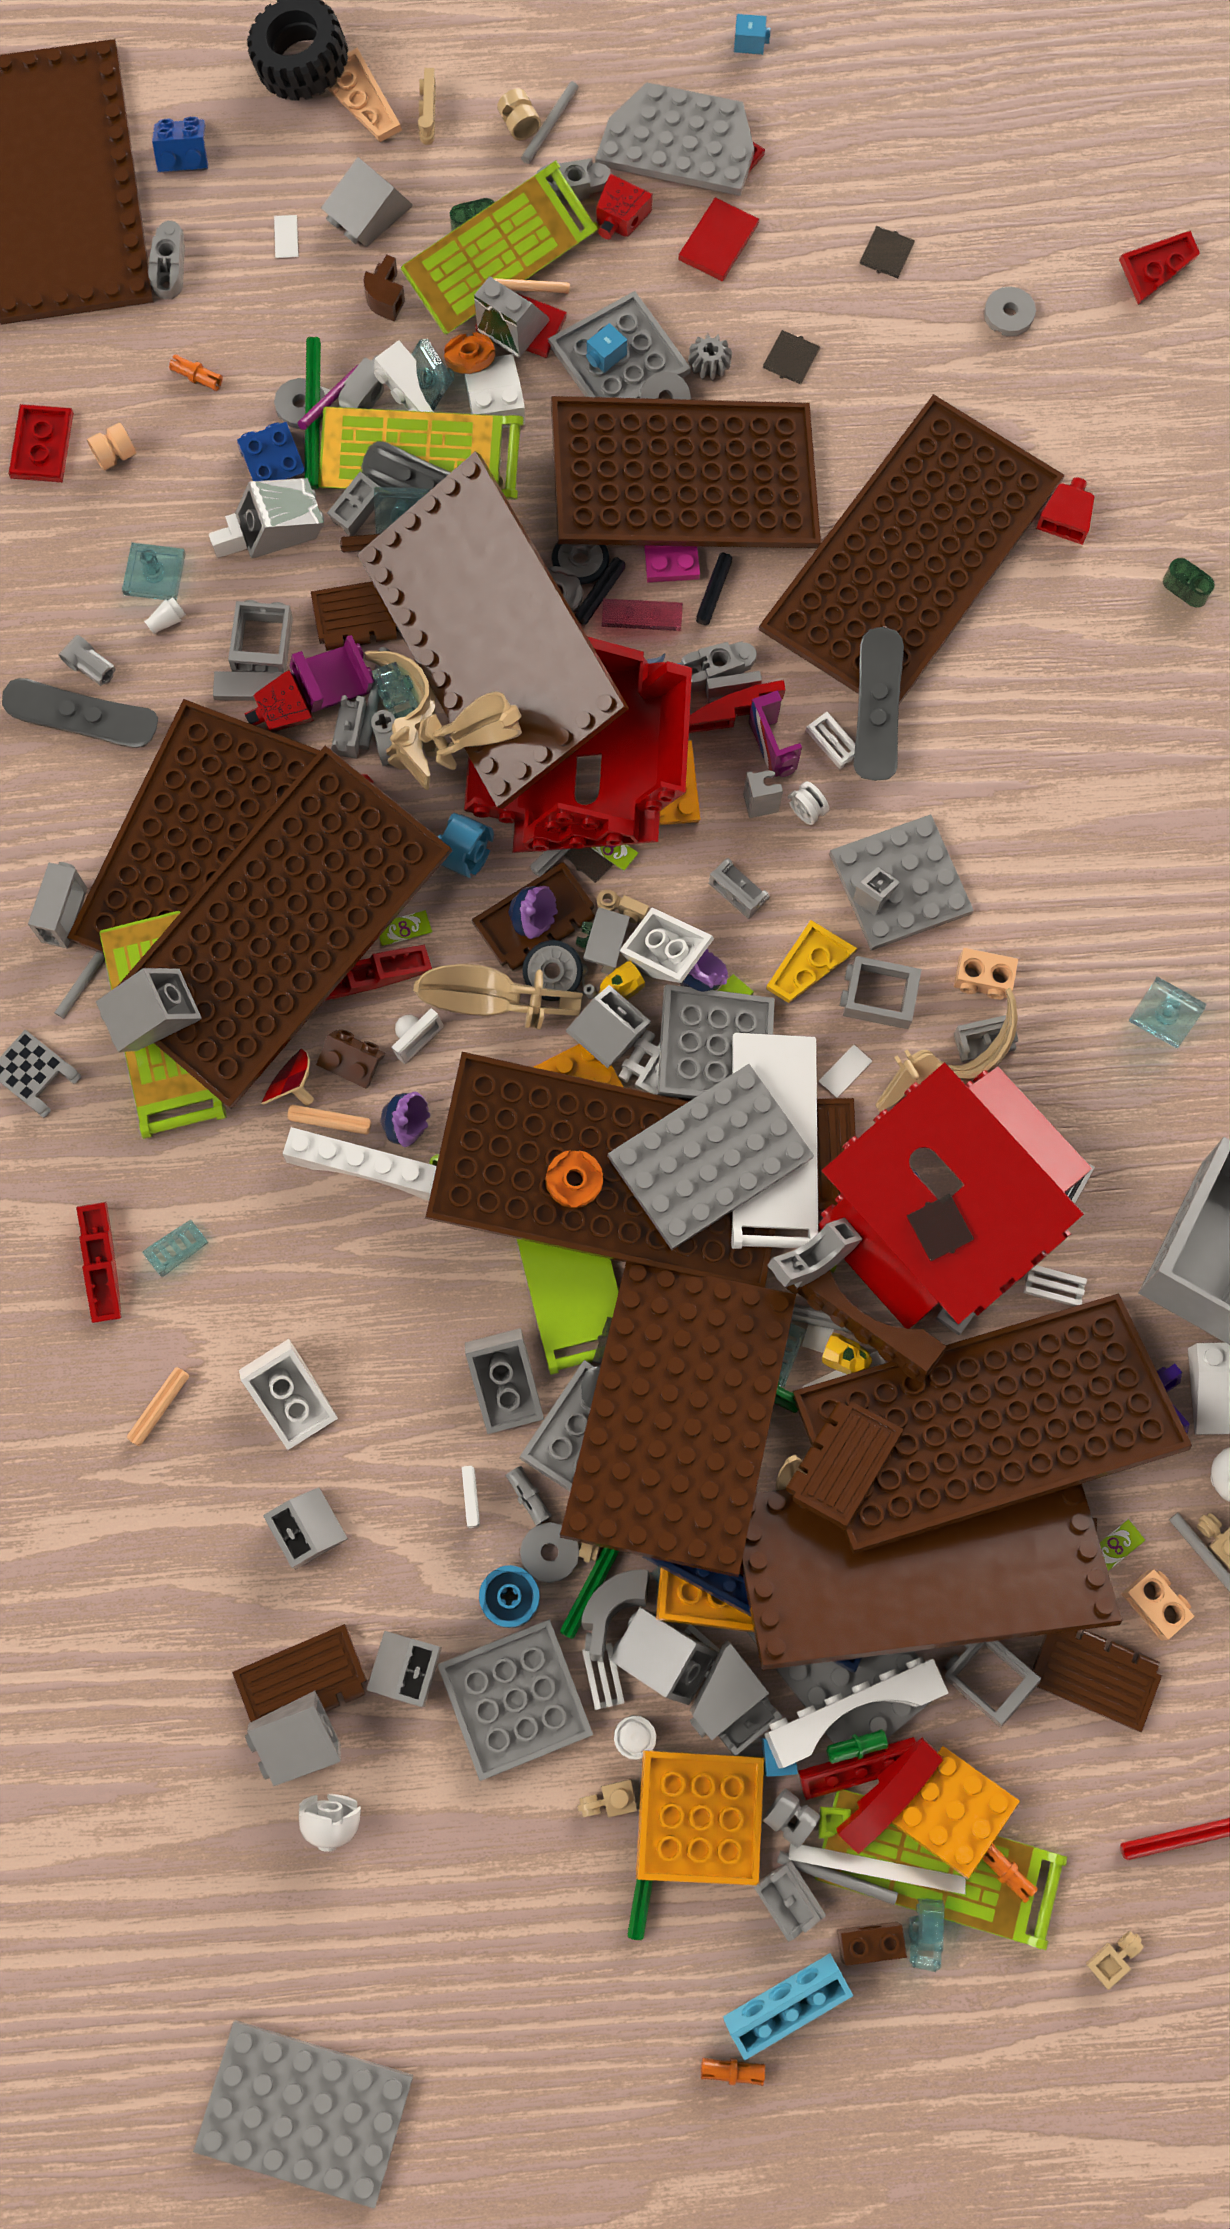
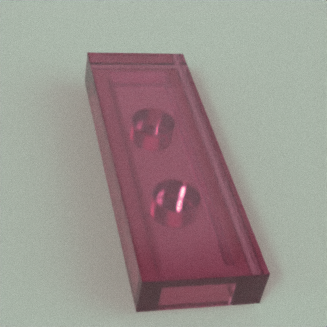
[602,598,683,631]

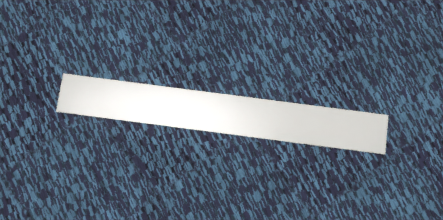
[789,1843,966,1894]

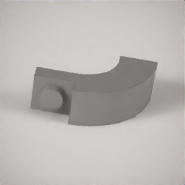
[768,1218,863,1288]
[581,1570,650,1662]

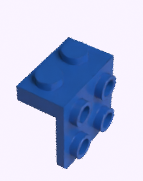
[152,116,208,172]
[237,422,304,482]

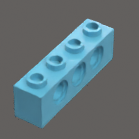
[723,1953,853,2061]

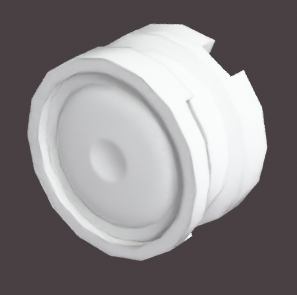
[788,781,830,825]
[614,1715,656,1760]

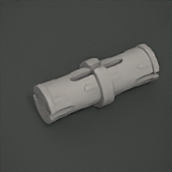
[505,1466,552,1526]

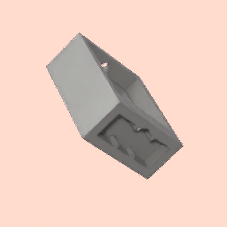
[228,600,293,672]
[28,862,88,949]
[840,956,922,1029]
[944,1641,1041,1728]

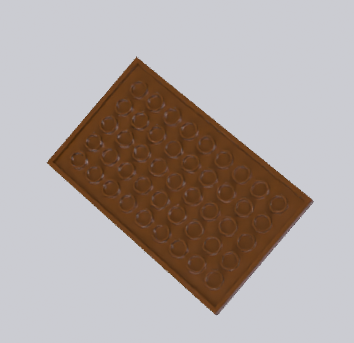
[551,396,821,549]
[67,699,321,954]
[560,1262,796,1577]

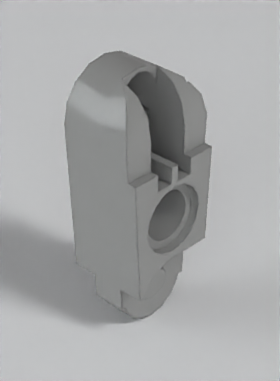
[536,158,611,205]
[148,221,185,299]
[339,355,384,409]
[680,641,757,692]

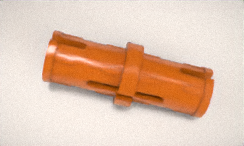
[169,354,223,391]
[982,1844,1038,1903]
[701,2057,765,2086]

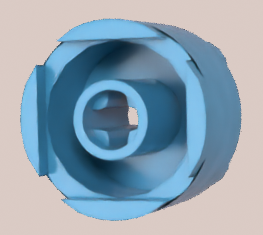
[438,813,494,878]
[479,1565,540,1628]

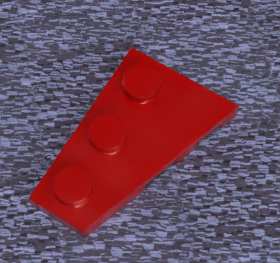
[1119,230,1200,305]

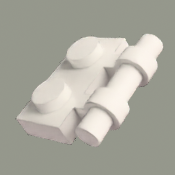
[618,1030,662,1096]

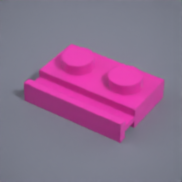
[644,546,700,583]

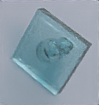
[411,339,454,411]
[374,487,428,534]
[122,542,186,601]
[1129,976,1207,1049]

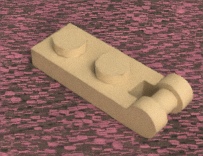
[418,68,436,145]

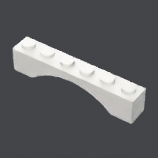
[374,340,501,470]
[283,1127,436,1201]
[764,1657,948,1769]

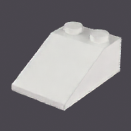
[464,354,525,428]
[620,908,714,983]
[239,1339,338,1450]
[1188,1343,1230,1435]

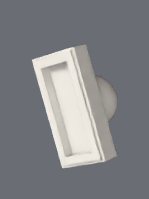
[392,1008,444,1064]

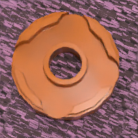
[444,332,496,374]
[545,1150,603,1208]

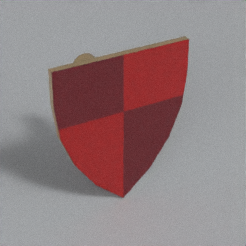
[261,1048,314,1106]

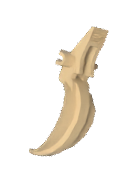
[365,651,435,790]
[418,692,522,770]
[413,964,583,1029]
[875,988,1018,1112]

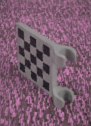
[0,1030,81,1118]

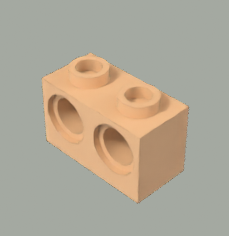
[953,948,1018,1000]
[1121,1569,1195,1640]

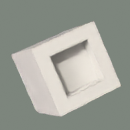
[209,513,247,558]

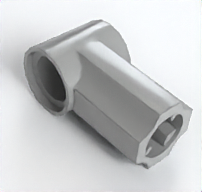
[58,635,116,686]

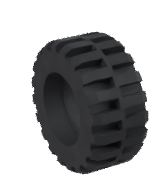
[247,0,348,101]

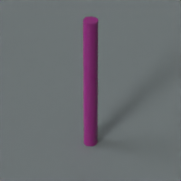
[298,364,359,430]

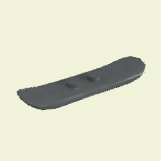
[361,441,451,502]
[854,627,904,781]
[2,678,158,748]

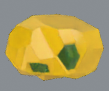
[600,960,645,1000]
[822,1332,872,1375]

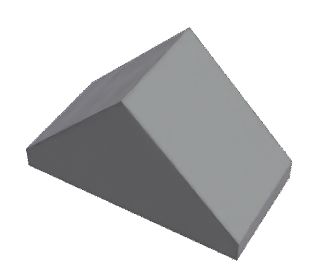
[853,867,900,916]

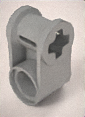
[371,710,395,766]

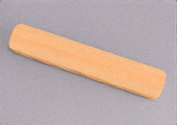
[288,1105,371,1135]
[127,1367,189,1446]

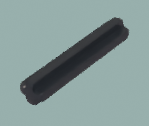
[696,552,733,626]
[575,557,626,625]

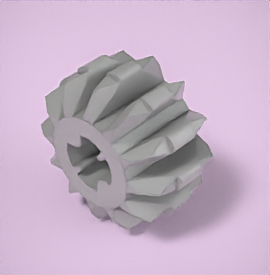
[688,333,732,381]

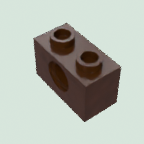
[837,1921,907,1966]

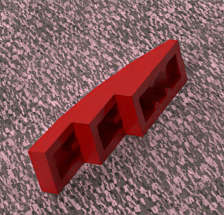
[689,680,786,733]
[326,944,432,1000]
[76,1201,122,1323]
[836,1737,944,1854]

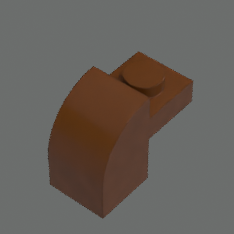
[364,254,405,322]

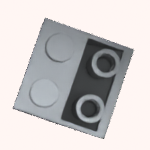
[566,985,651,1068]
[263,1487,348,1570]
[367,1631,442,1707]

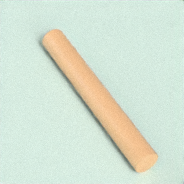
[495,279,570,293]

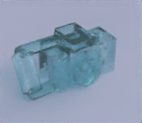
[371,662,418,719]
[908,1899,945,1972]

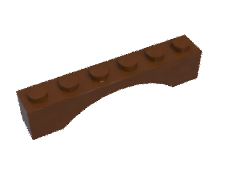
[785,1270,947,1383]

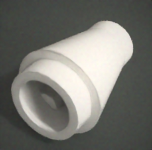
[144,597,186,635]

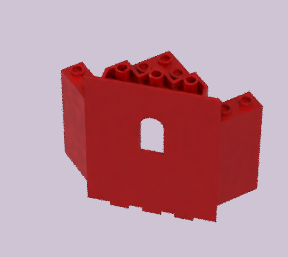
[464,636,692,853]
[818,1062,1092,1329]

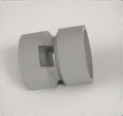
[762,1788,820,1848]

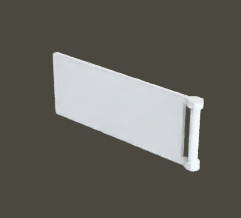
[731,1033,818,1249]

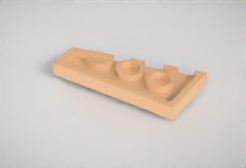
[327,48,402,142]

